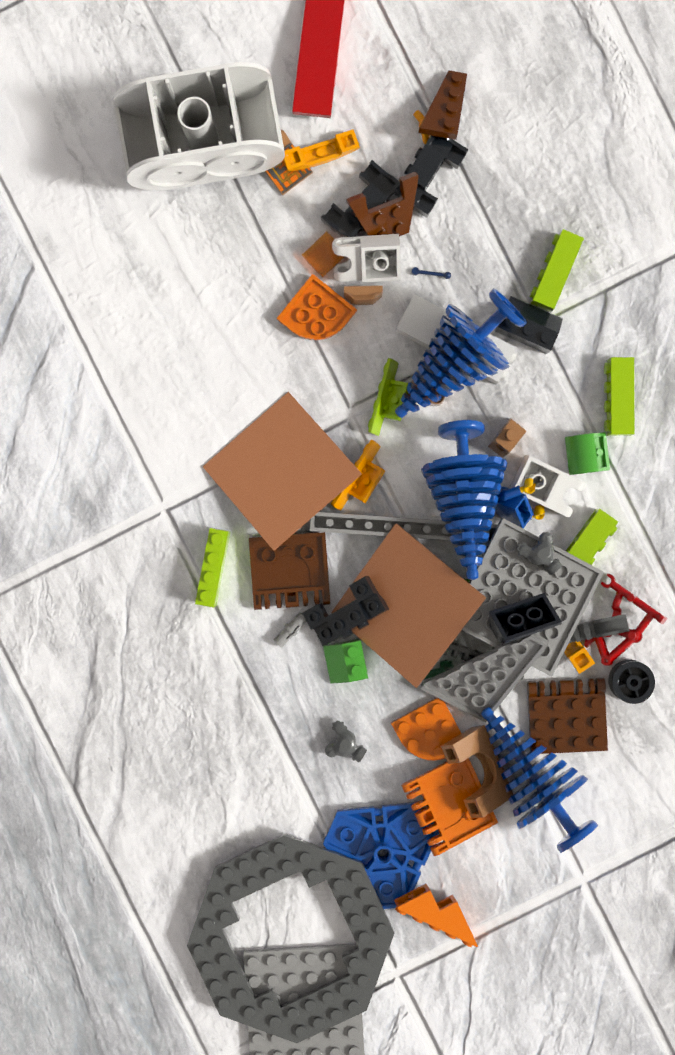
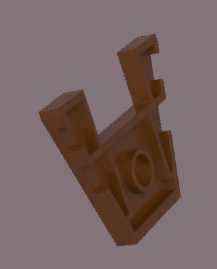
[346,172,418,236]

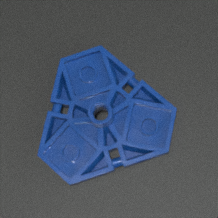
[323,802,439,909]

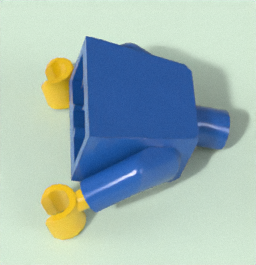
[494,478,545,529]

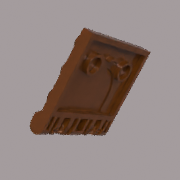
[249,532,331,610]
[527,678,608,754]

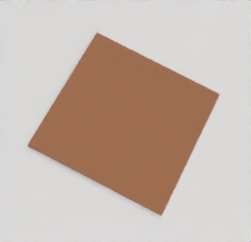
[203,392,362,551]
[331,523,486,688]

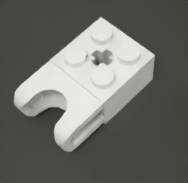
[332,234,401,282]
[509,455,586,517]

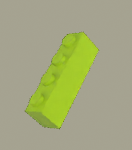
[529,229,584,313]
[604,357,635,436]
[566,508,618,565]
[195,528,231,608]

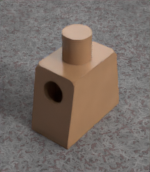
[488,418,526,458]

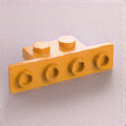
[331,440,386,511]

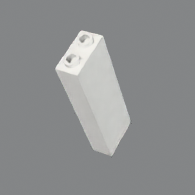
[395,294,517,384]

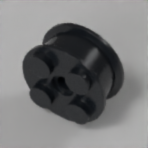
[608,659,655,704]

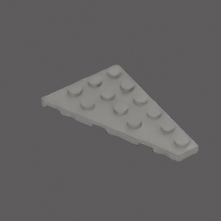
[421,634,548,723]

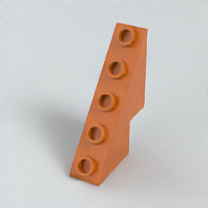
[394,884,478,947]

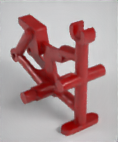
[584,574,668,666]

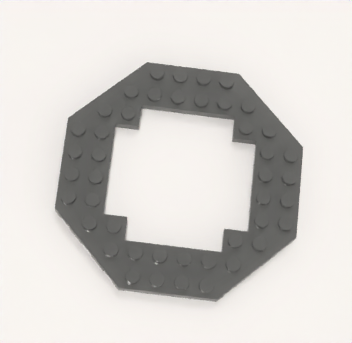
[187,834,395,1043]

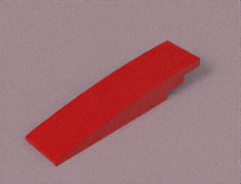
[292,0,345,119]

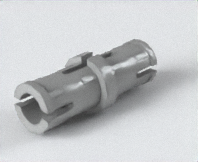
[273,612,307,648]

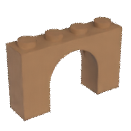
[441,725,513,818]

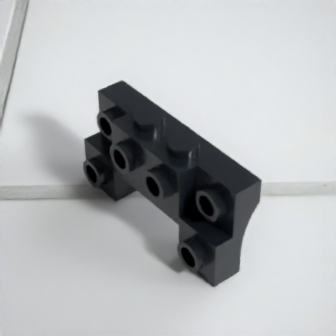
[395,135,469,218]
[321,160,400,237]
[302,576,389,646]

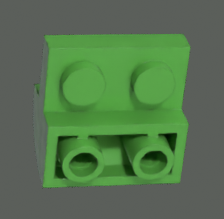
[565,432,610,475]

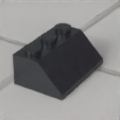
[495,296,563,354]
[489,593,562,644]

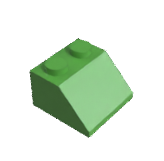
[323,638,368,684]

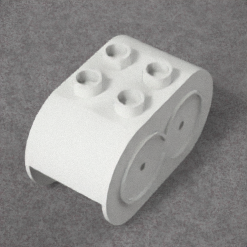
[113,62,285,190]

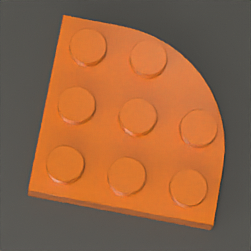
[276,274,357,340]
[391,698,462,760]

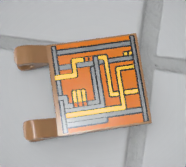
[265,130,313,196]

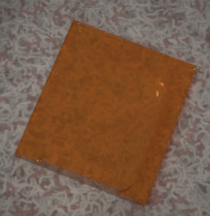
[302,231,345,277]

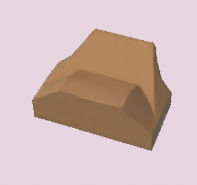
[344,286,383,305]

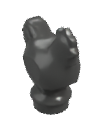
[517,532,562,575]
[325,720,367,762]

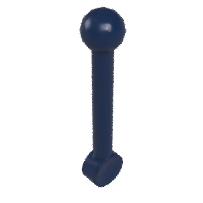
[412,267,451,279]

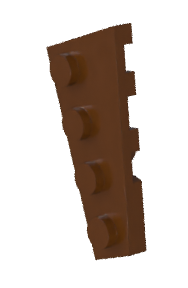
[418,70,467,140]

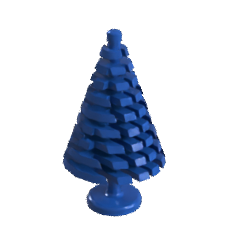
[395,288,527,418]
[421,420,507,580]
[481,707,598,853]

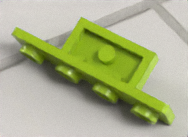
[368,358,408,436]

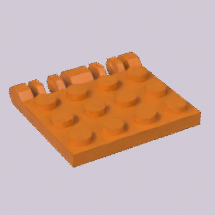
[401,758,498,856]

